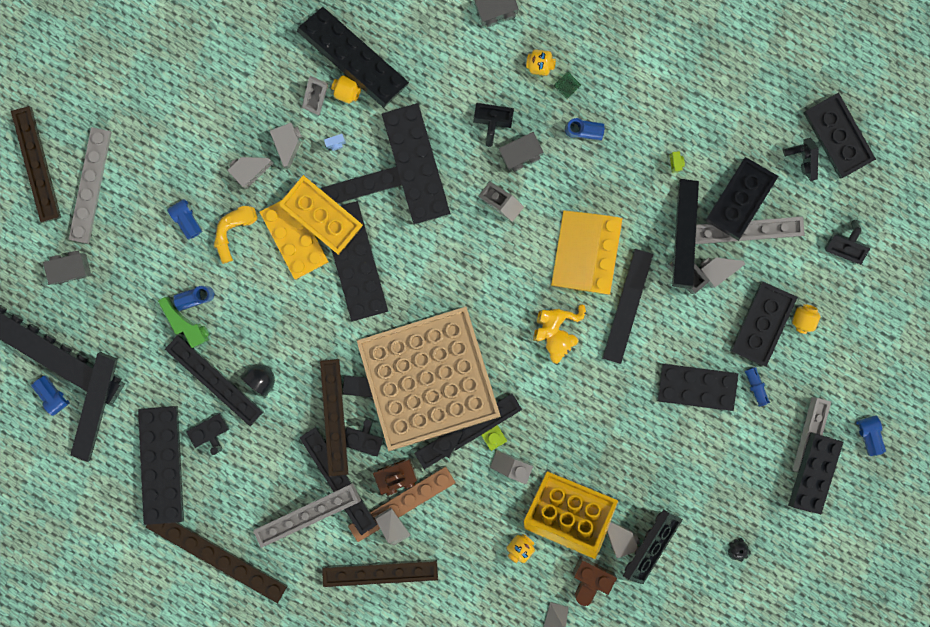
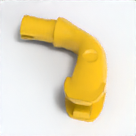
[214,206,257,264]

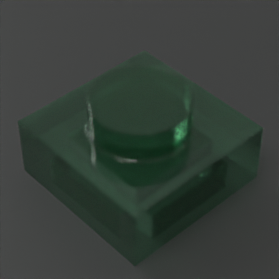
[554,72,581,99]

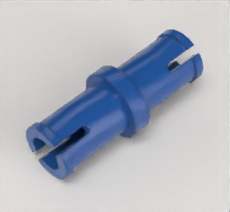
[745,367,771,407]

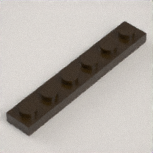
[11,106,61,223]
[320,359,349,477]
[322,560,438,587]

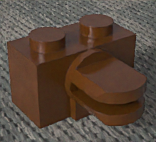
[373,457,418,496]
[572,556,617,606]

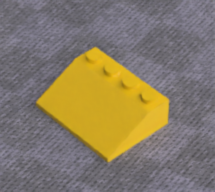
[551,210,623,295]
[524,471,618,559]

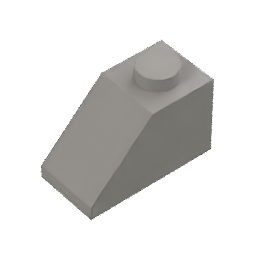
[270,123,302,169]
[227,157,274,189]
[478,182,524,222]
[699,257,745,288]
[490,450,533,484]
[607,520,640,558]

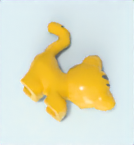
[533,304,586,364]

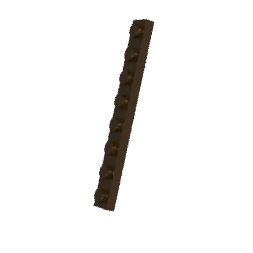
[145,522,288,604]

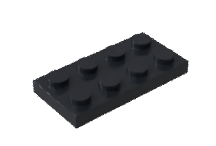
[803,92,876,179]
[705,157,779,241]
[730,281,798,367]
[657,363,739,411]
[788,432,844,515]
[623,509,683,584]

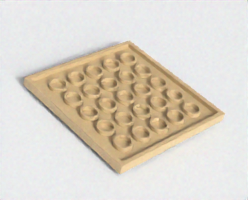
[357,307,501,451]

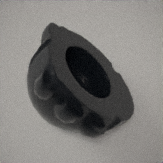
[728,538,751,562]

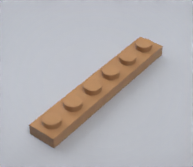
[348,466,456,542]

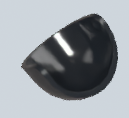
[240,364,275,396]

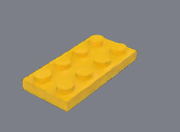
[278,175,363,255]
[260,200,329,280]

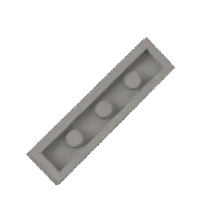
[792,397,831,472]

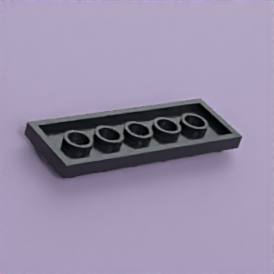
[297,7,409,108]
[382,103,451,225]
[331,201,389,322]
[138,406,184,525]

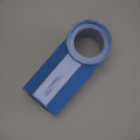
[565,118,605,141]
[167,199,203,240]
[173,286,215,311]
[31,375,70,416]
[856,415,886,456]

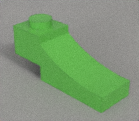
[158,297,209,348]

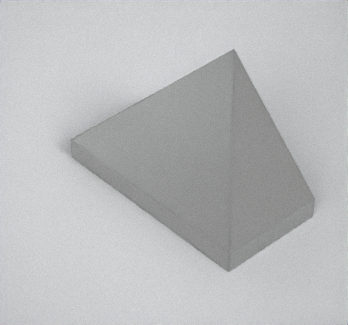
[302,76,328,115]
[375,508,411,546]
[544,602,569,627]

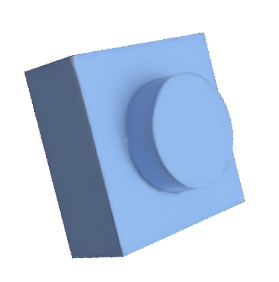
[324,134,346,151]

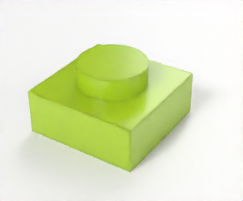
[669,151,685,173]
[481,425,507,451]

